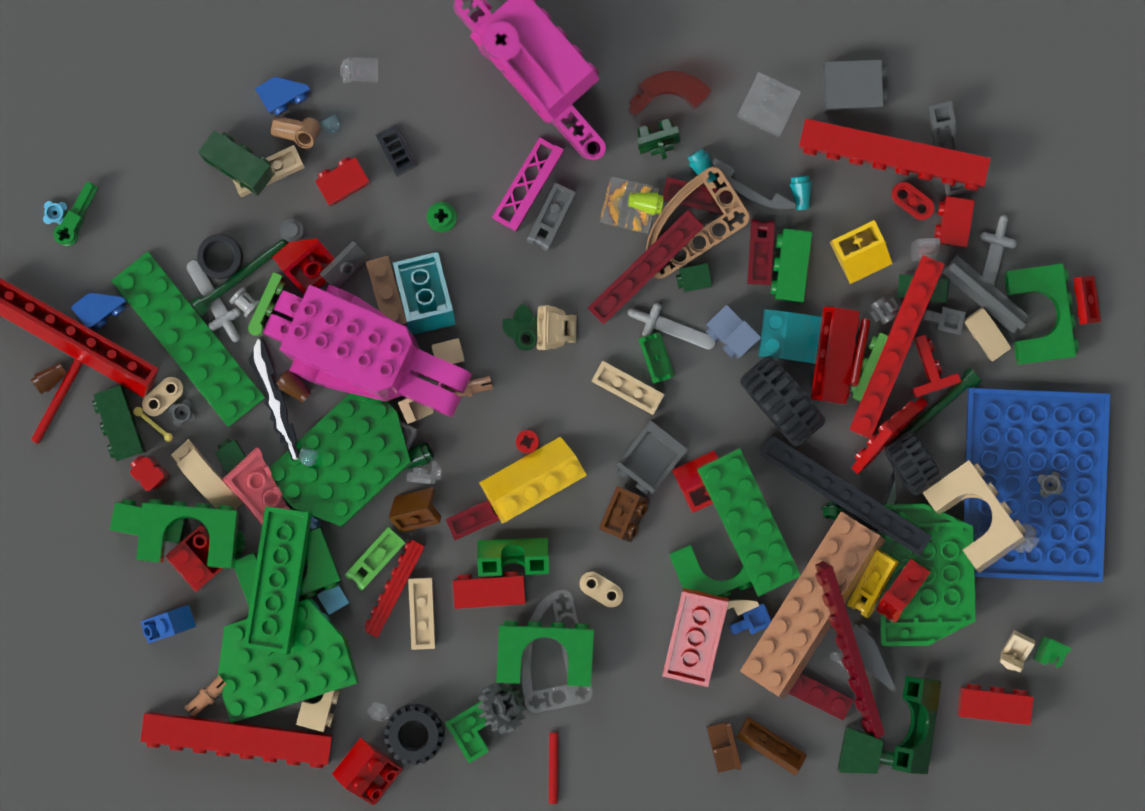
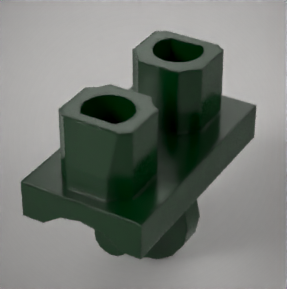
[637,119,681,160]

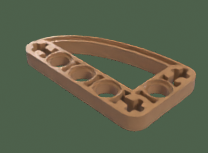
[646,166,750,278]

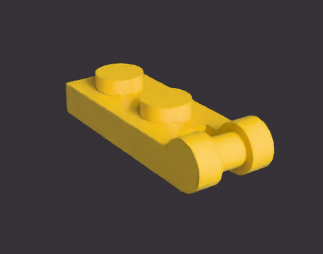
[847,550,899,618]

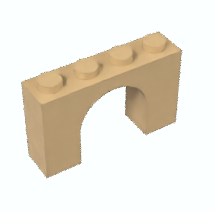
[923,460,1026,573]

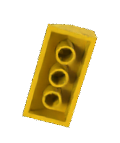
[479,437,587,524]

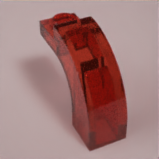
[628,71,712,117]

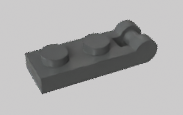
[526,182,576,252]

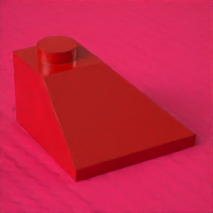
[272,238,335,295]

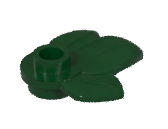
[502,304,537,351]

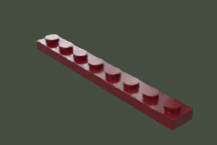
[815,561,885,738]

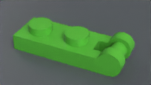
[248,272,286,336]
[344,527,406,591]

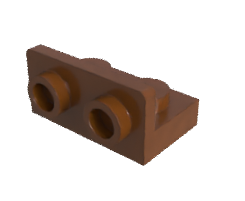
[599,486,649,542]

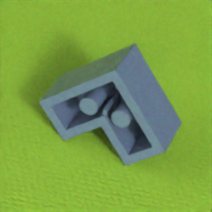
[705,305,761,359]

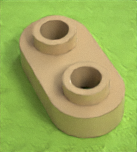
[142,377,184,416]
[580,571,623,608]

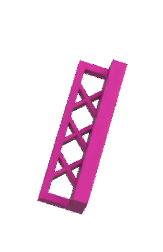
[492,137,564,232]

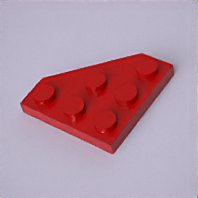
[851,397,928,474]

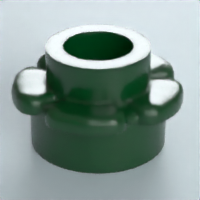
[821,502,845,520]

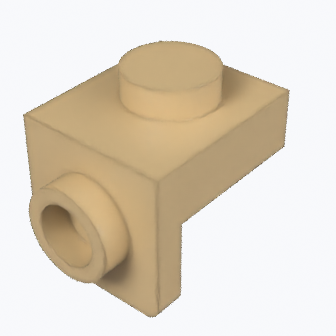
[1000,630,1035,672]

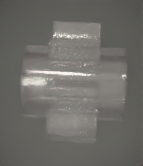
[1014,524,1039,553]

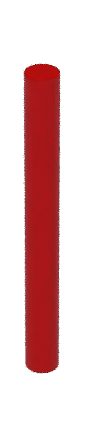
[31,359,83,444]

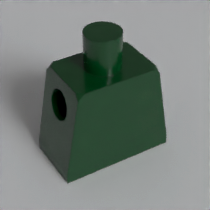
[837,726,894,774]

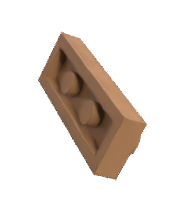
[366,256,407,325]

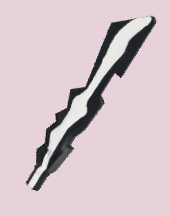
[248,338,301,461]

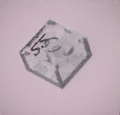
[737,72,801,137]

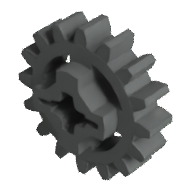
[478,682,526,734]

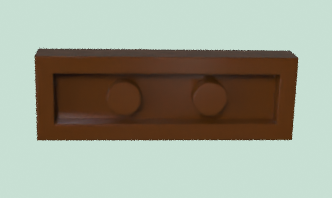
[736,717,807,776]

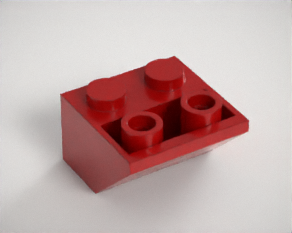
[672,451,718,513]
[165,525,224,593]
[332,737,403,806]

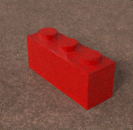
[453,571,525,609]
[957,683,1034,725]

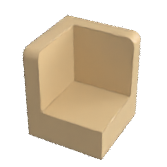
[432,338,465,365]
[398,398,434,424]

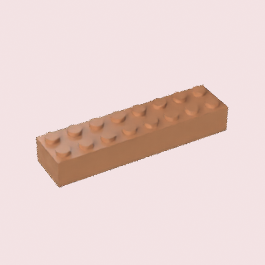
[740,512,885,699]

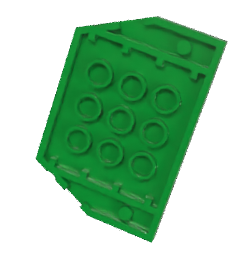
[269,393,412,527]
[878,504,976,646]
[217,598,360,723]

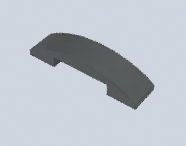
[928,100,970,196]
[712,158,797,211]

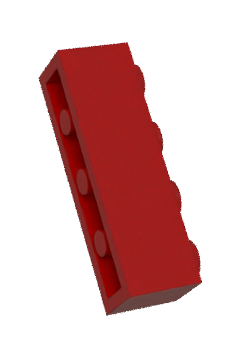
[811,307,860,405]

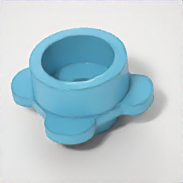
[43,201,67,225]

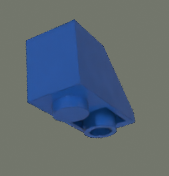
[255,77,311,116]
[71,293,129,331]
[140,605,196,644]

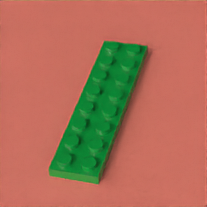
[111,252,266,427]

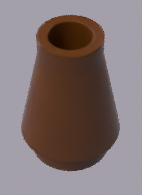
[30,362,67,394]
[276,369,311,403]

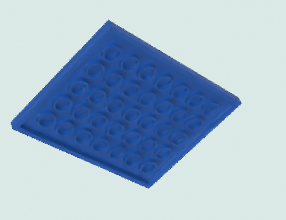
[963,388,1110,582]

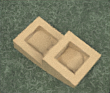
[964,307,1011,362]
[727,599,759,615]

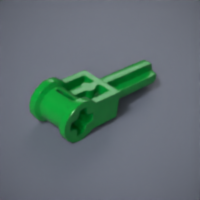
[53,182,98,246]

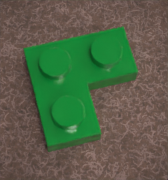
[445,701,489,763]

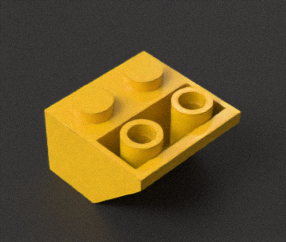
[830,220,892,284]

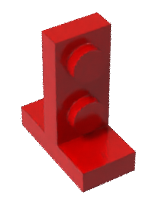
[911,335,961,398]
[876,559,930,623]

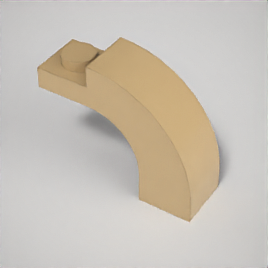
[171,439,242,510]

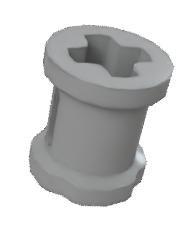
[229,287,260,318]

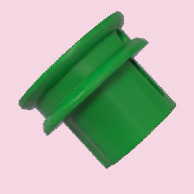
[427,202,457,233]

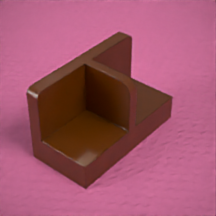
[389,488,442,532]
[706,721,742,773]

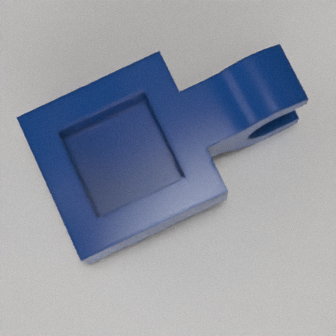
[729,603,771,635]

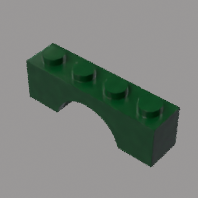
[892,676,941,774]

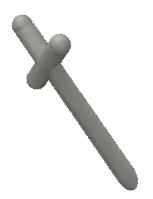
[980,215,1017,286]
[187,260,241,342]
[628,303,716,349]

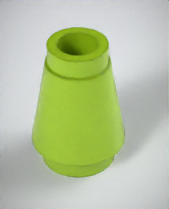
[628,192,663,215]

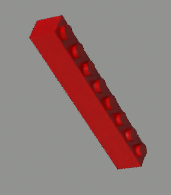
[799,119,991,191]
[849,255,945,438]
[0,278,159,398]
[140,711,333,768]

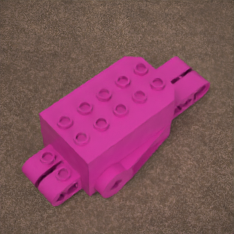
[453,0,606,160]
[262,285,472,417]

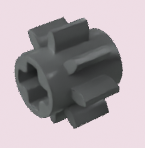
[869,296,899,324]

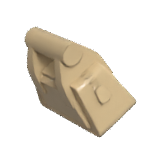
[537,305,577,350]

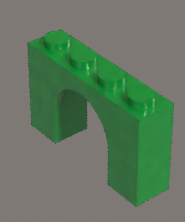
[1004,264,1079,365]
[136,499,240,569]
[234,527,342,607]
[668,545,752,597]
[496,620,594,687]

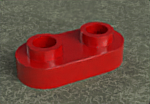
[891,182,934,220]

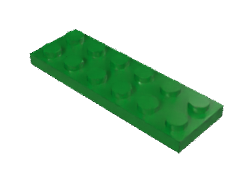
[697,448,801,597]
[243,506,312,654]

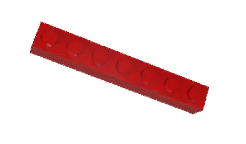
[364,539,425,638]

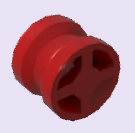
[515,430,539,453]

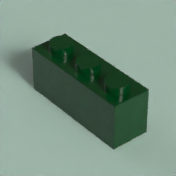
[198,130,275,196]
[92,385,146,461]

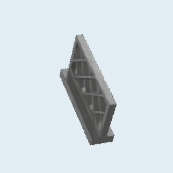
[942,254,1028,333]

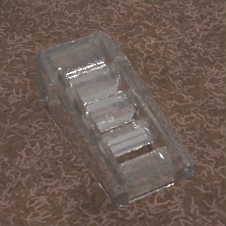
[911,238,940,261]

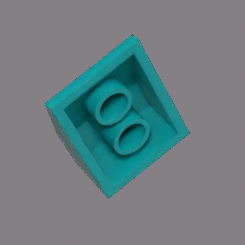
[393,252,456,335]
[758,309,822,364]

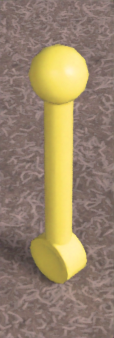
[133,407,173,442]

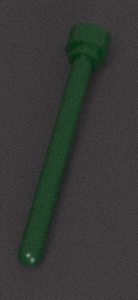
[191,239,287,316]
[893,368,982,441]

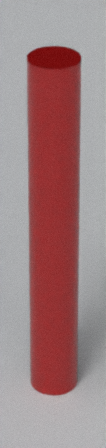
[849,319,871,387]
[549,732,559,804]

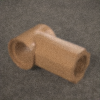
[271,116,322,149]

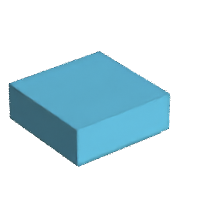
[317,583,350,615]

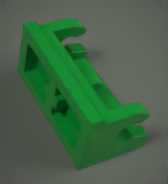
[638,332,675,384]
[1032,636,1072,668]

